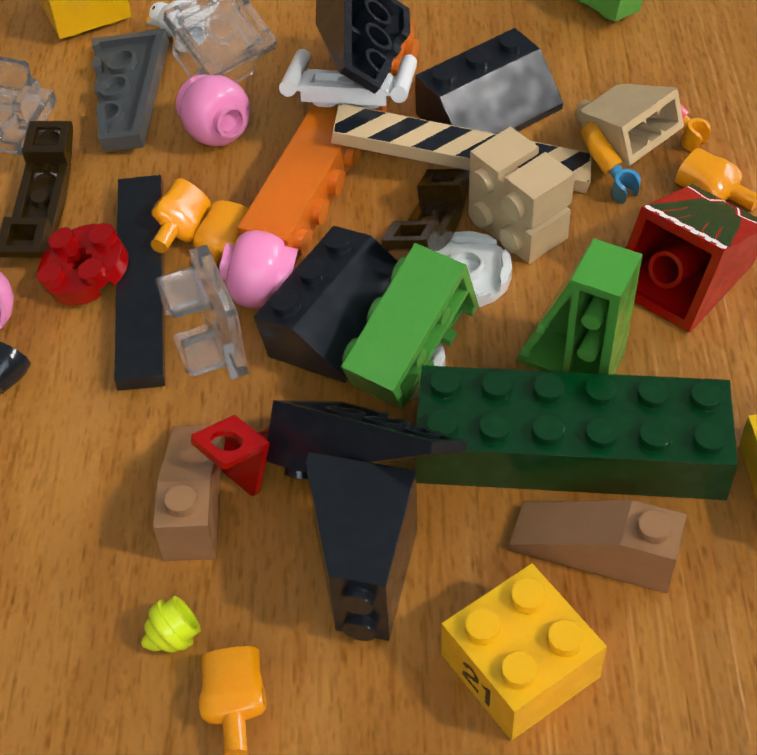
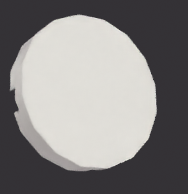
[435,231,512,307]

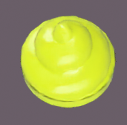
[141,596,201,653]

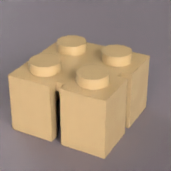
[468,126,575,264]

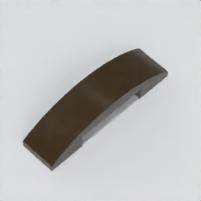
[0,121,73,258]
[381,169,470,251]

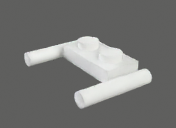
[279,49,417,109]

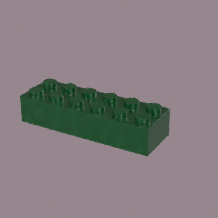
[415,365,738,500]

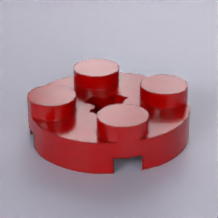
[37,223,129,306]

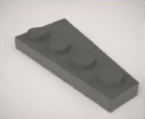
[91,28,169,152]

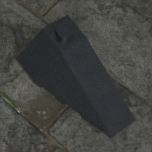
[316,0,411,94]
[266,400,468,479]

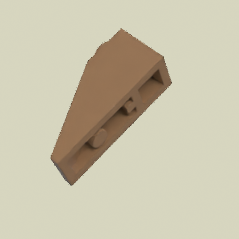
[153,425,223,561]
[509,500,687,593]

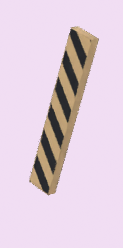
[331,103,591,193]

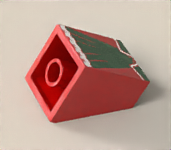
[625,184,757,332]

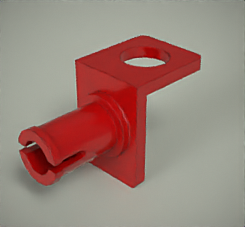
[191,415,270,496]

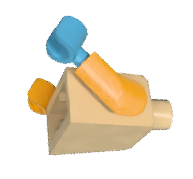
[576,84,711,204]

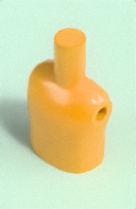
[675,147,757,211]
[151,178,211,253]
[193,200,248,280]
[199,646,267,755]

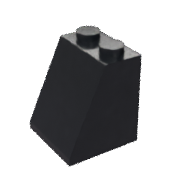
[306,452,417,641]

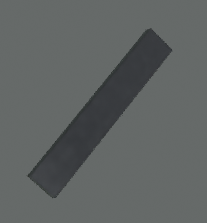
[114,175,166,391]

